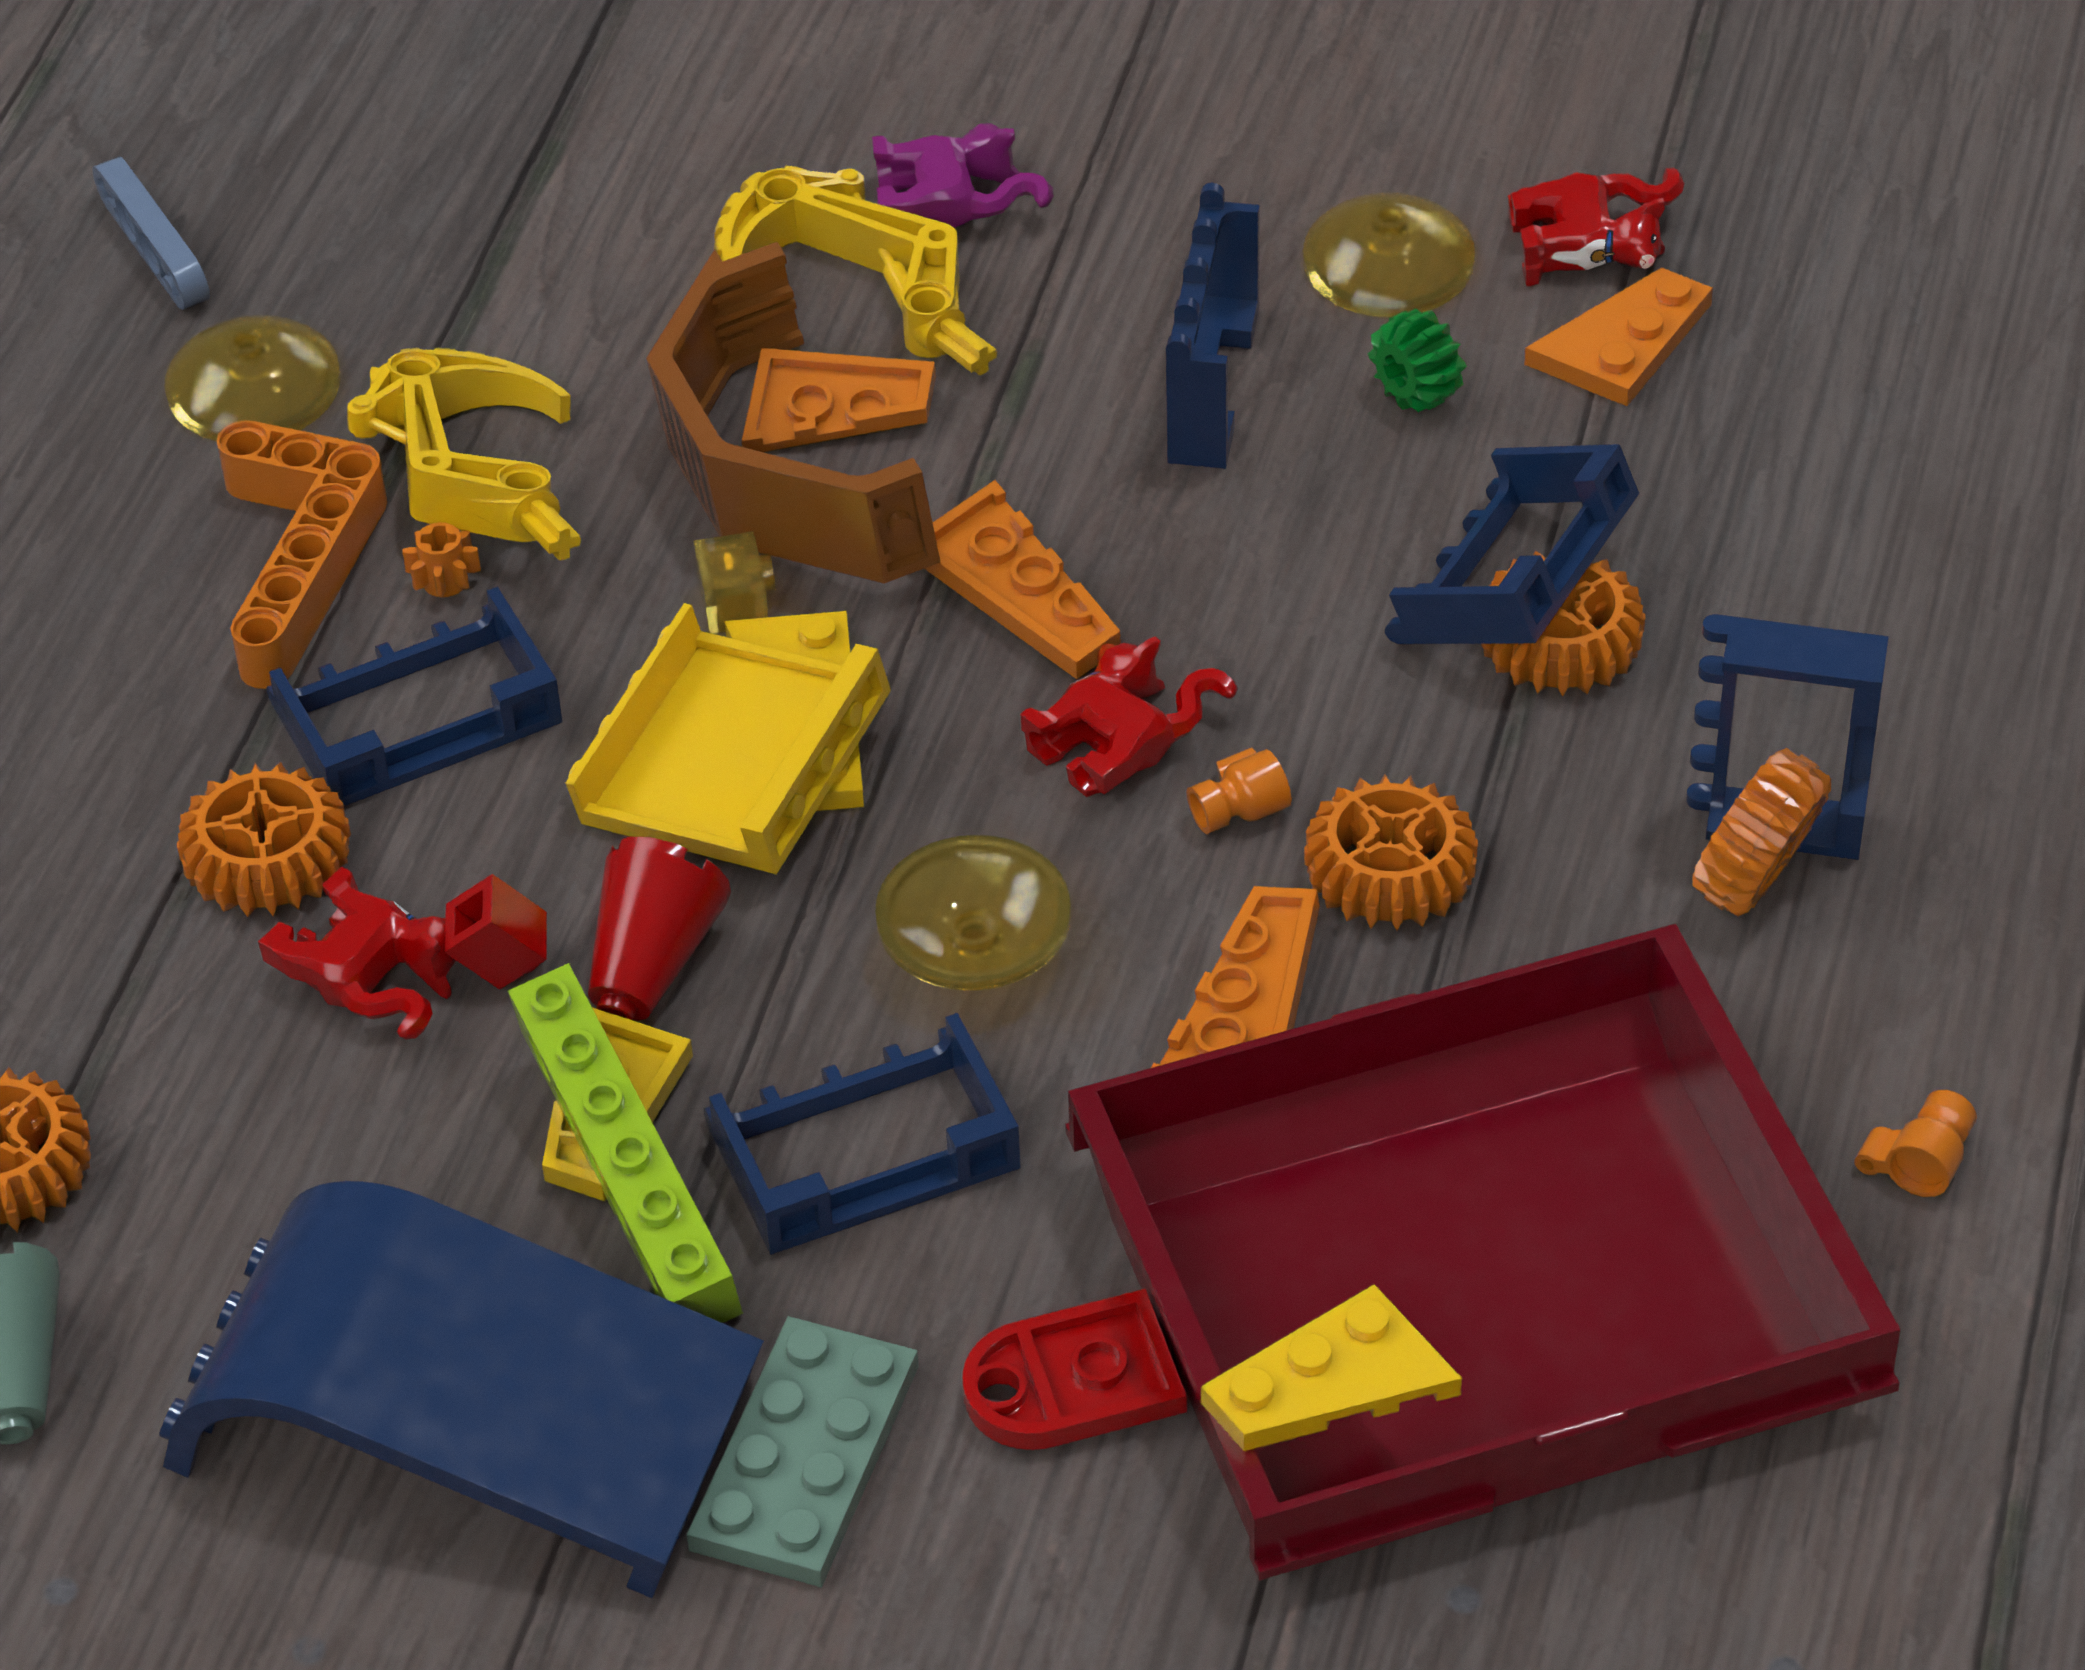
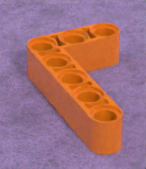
[217,420,388,689]

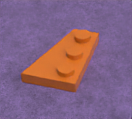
[1524,268,1713,406]
[742,348,936,452]

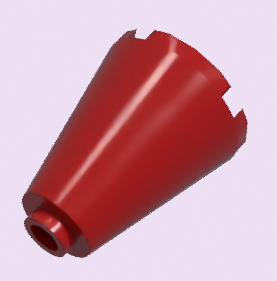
[588,836,731,1021]

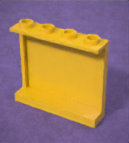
[565,603,891,875]

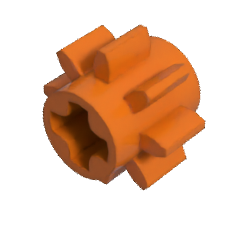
[402,522,481,597]

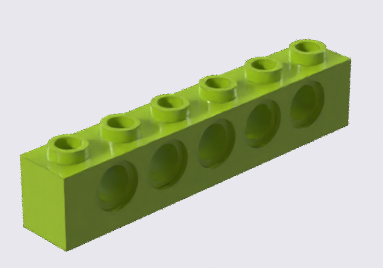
[508,963,743,1323]

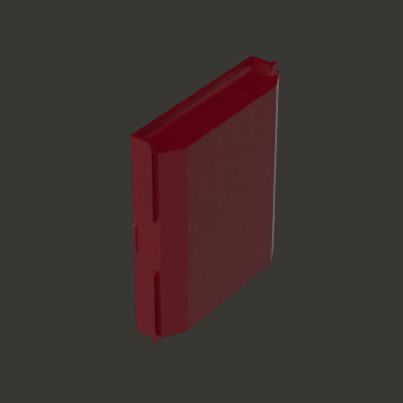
[1065,923,1901,1581]

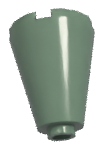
[0,1242,61,1445]

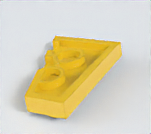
[542,1007,693,1201]
[1201,1285,1462,1451]

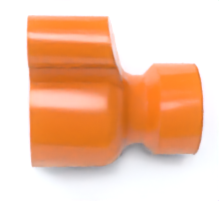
[1186,748,1292,834]
[1854,1090,1977,1197]

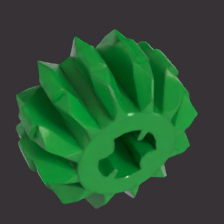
[1368,308,1467,412]

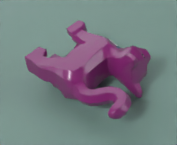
[872,123,1054,228]

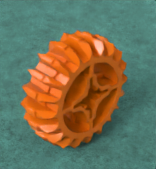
[1481,551,1646,697]
[1692,748,1831,917]
[177,762,351,917]
[1304,774,1478,931]
[0,1067,91,1233]

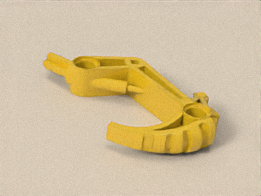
[714,166,997,376]
[347,348,581,561]

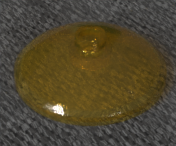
[1303,192,1475,317]
[165,315,341,441]
[875,835,1071,990]

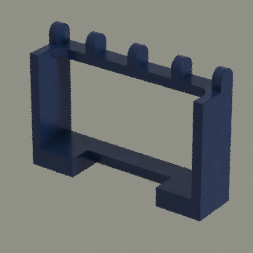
[1166,183,1260,469]
[1385,444,1639,644]
[266,586,563,806]
[1686,614,1889,860]
[704,1013,1021,1255]

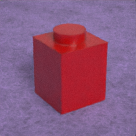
[445,874,547,990]

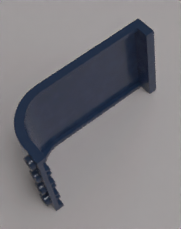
[159,1181,764,1598]

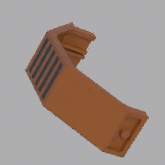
[646,242,941,584]

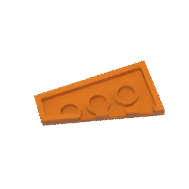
[924,480,1121,680]
[1151,886,1320,1068]

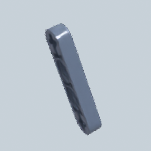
[92,157,210,310]

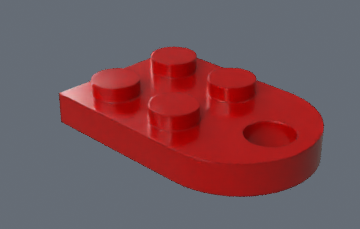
[962,1288,1187,1450]

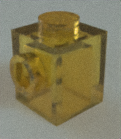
[694,531,776,634]

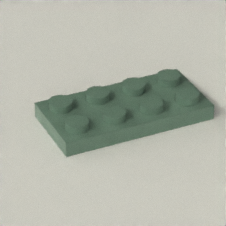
[687,1316,919,1588]

